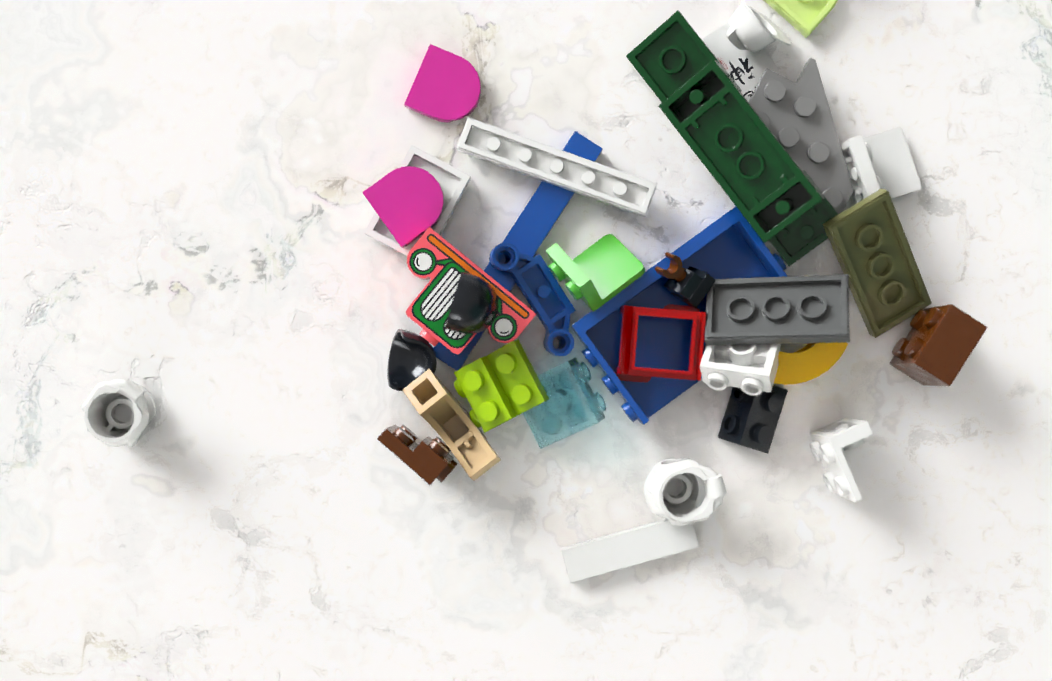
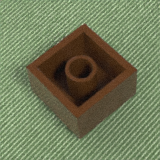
[889,304,988,386]

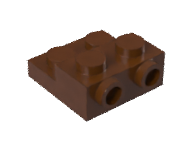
[377,425,457,485]

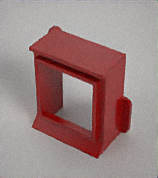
[615,304,706,382]

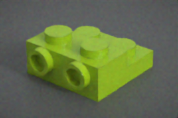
[454,339,549,433]

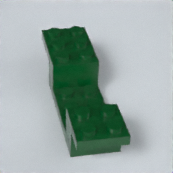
[626,10,838,267]

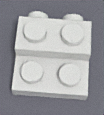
[700,344,781,396]

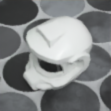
[82,379,156,447]
[644,458,727,526]

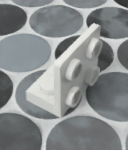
[841,127,922,204]
[809,418,873,503]

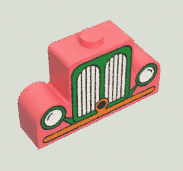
[406,227,536,355]

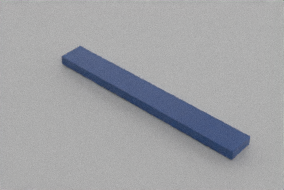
[433,131,603,371]

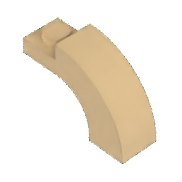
[403,369,501,481]

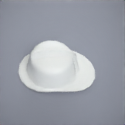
[726,0,792,52]

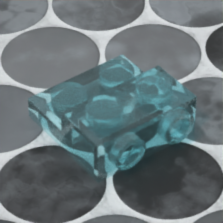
[523,357,606,449]

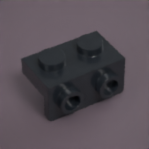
[718,385,788,454]

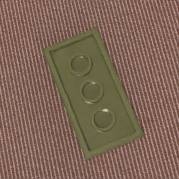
[822,188,932,338]

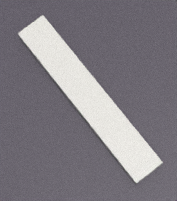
[456,117,658,217]

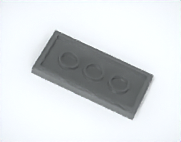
[705,274,850,345]

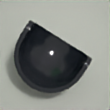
[445,271,498,334]
[387,329,437,391]

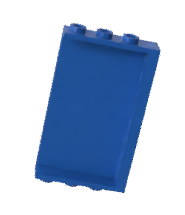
[571,207,788,425]

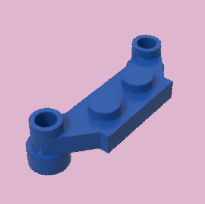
[489,243,576,356]

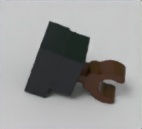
[655,252,716,308]

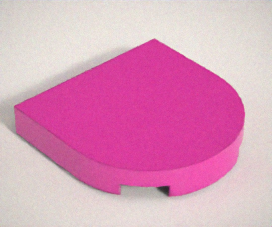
[404,44,481,123]
[362,166,444,248]

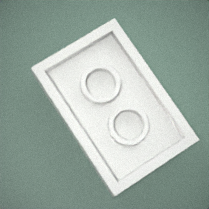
[364,145,471,256]

